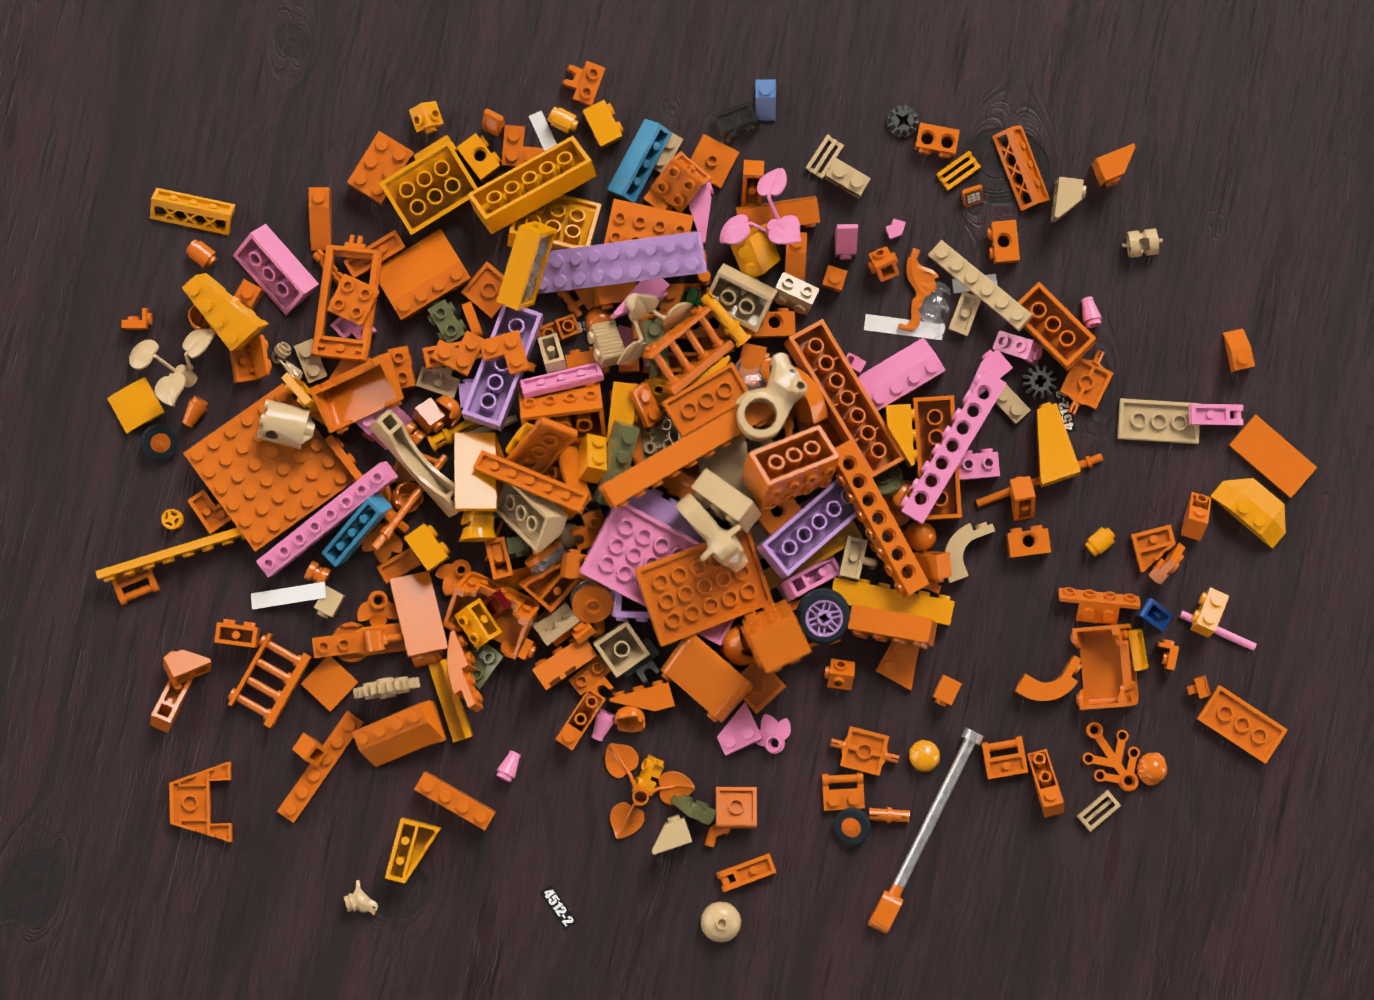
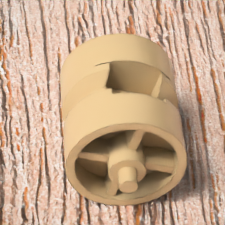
[1122,228,1163,258]

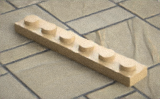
[928,240,1033,331]

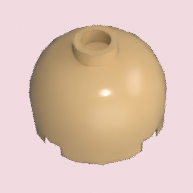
[701,901,741,943]

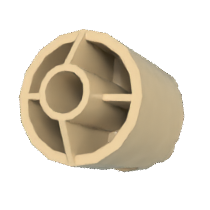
[256,399,315,450]

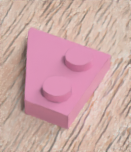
[717,703,763,756]

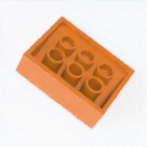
[379,228,471,322]

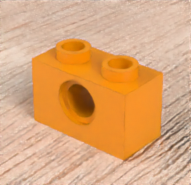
[456,133,501,182]

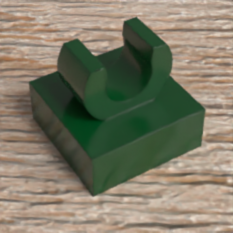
[680,287,703,309]

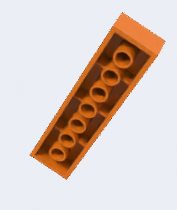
[784,319,906,479]

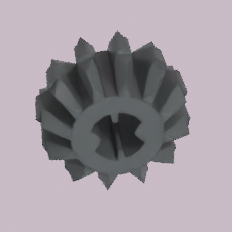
[1022,365,1057,399]

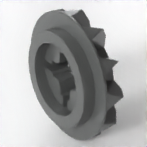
[887,105,919,137]

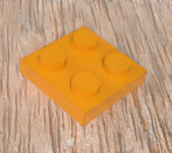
[281,372,320,413]

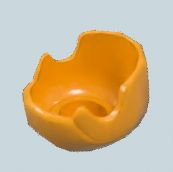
[909,740,940,772]

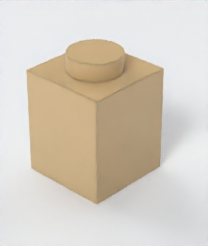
[314,586,346,619]

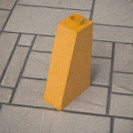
[1036,402,1081,488]

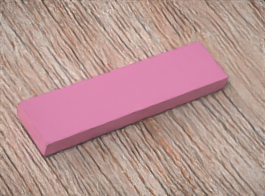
[519,362,604,399]

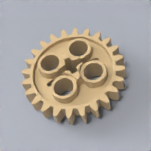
[353,676,420,700]

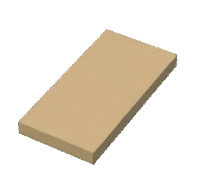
[1117,398,1201,444]

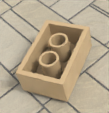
[691,468,762,534]

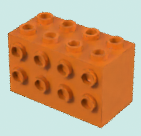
[604,199,694,243]
[518,381,607,443]
[741,425,840,511]
[740,599,812,673]

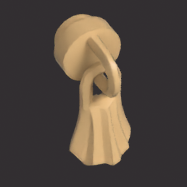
[271,342,303,379]

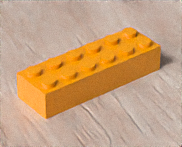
[468,136,597,234]

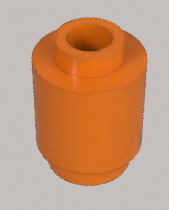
[186,239,217,268]

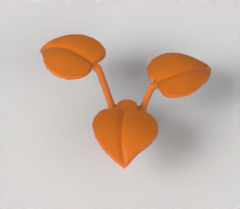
[605,743,695,839]

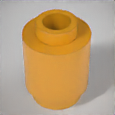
[547,107,579,134]
[1085,527,1115,557]

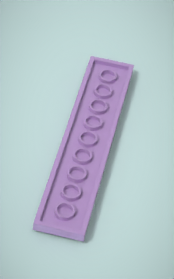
[538,231,707,294]

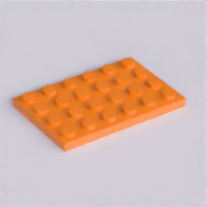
[634,530,773,647]

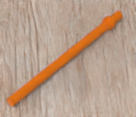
[975,453,1103,508]

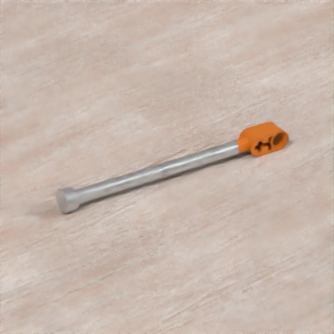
[868,727,984,934]

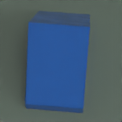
[1136,598,1173,632]

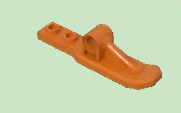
[325,435,409,534]
[312,623,406,658]

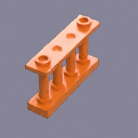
[640,305,735,395]
[227,633,313,728]

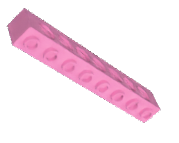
[899,371,1007,524]
[256,461,398,577]

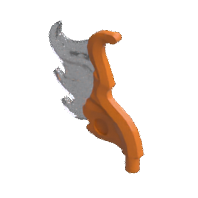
[898,248,951,340]
[735,358,795,438]

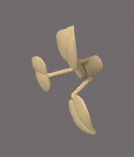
[616,293,692,365]
[129,329,216,407]

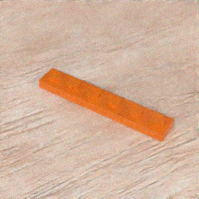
[473,450,590,514]
[277,710,364,823]

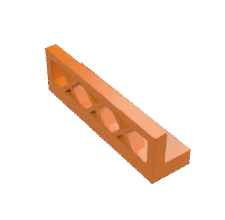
[992,125,1050,211]

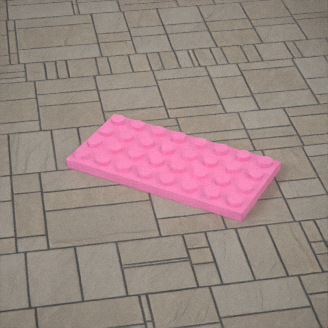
[579,504,735,646]

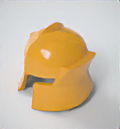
[459,511,496,542]

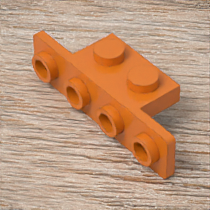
[1058,587,1141,625]

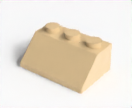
[702,263,778,333]

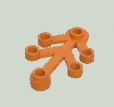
[1082,722,1140,791]

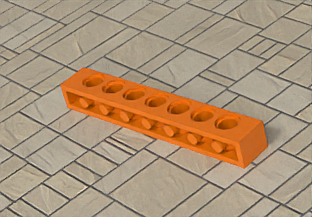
[631,308,795,340]
[835,439,930,597]

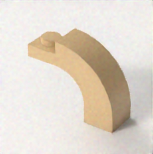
[944,522,995,583]

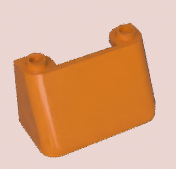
[309,352,404,434]
[443,572,540,660]
[1071,624,1139,710]
[660,634,754,723]

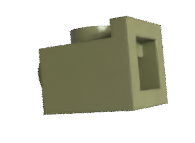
[506,536,531,559]

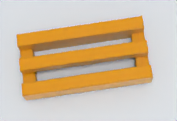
[936,151,981,191]
[1128,629,1149,671]

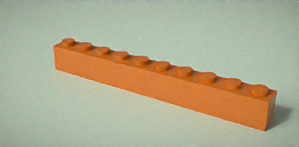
[598,402,775,509]

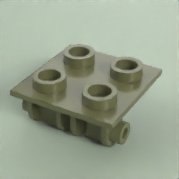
[467,642,504,689]

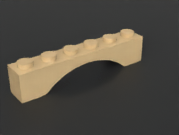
[368,408,460,518]

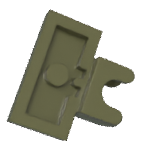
[670,794,716,825]

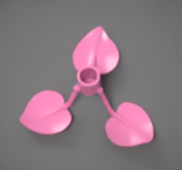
[720,168,801,245]

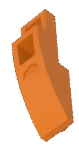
[447,630,484,712]

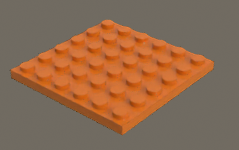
[183,383,355,552]

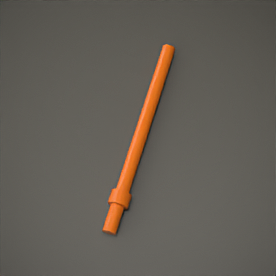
[371,454,449,551]

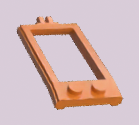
[311,235,383,362]

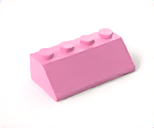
[233,224,319,315]
[857,338,946,411]

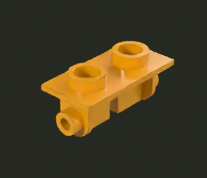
[632,755,665,792]

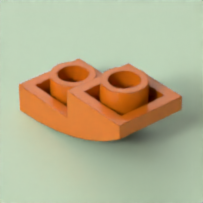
[538,313,581,341]

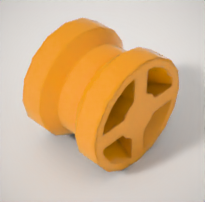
[161,509,184,530]

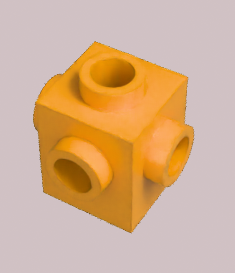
[409,101,444,134]

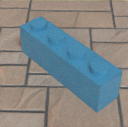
[607,119,672,203]
[322,492,393,567]

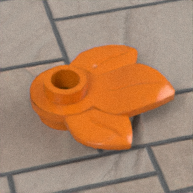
[362,523,403,563]
[435,559,471,596]
[357,591,398,626]

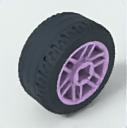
[796,588,850,644]

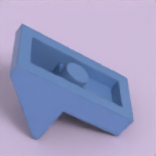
[755,80,776,121]

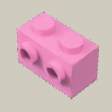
[959,449,1000,480]

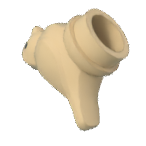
[344,880,378,915]

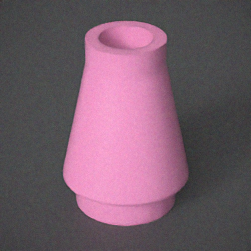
[1081,297,1102,328]
[591,709,615,741]
[496,751,521,782]

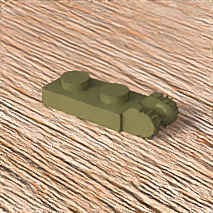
[640,319,669,378]

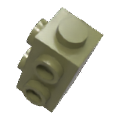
[427,299,467,343]

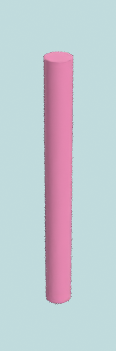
[1179,610,1257,651]

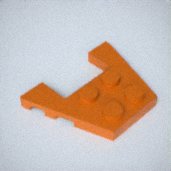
[169,762,233,842]

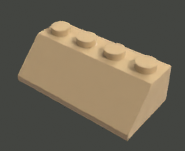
[496,482,568,552]

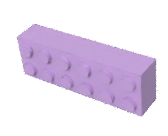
[462,305,544,432]
[755,468,869,578]

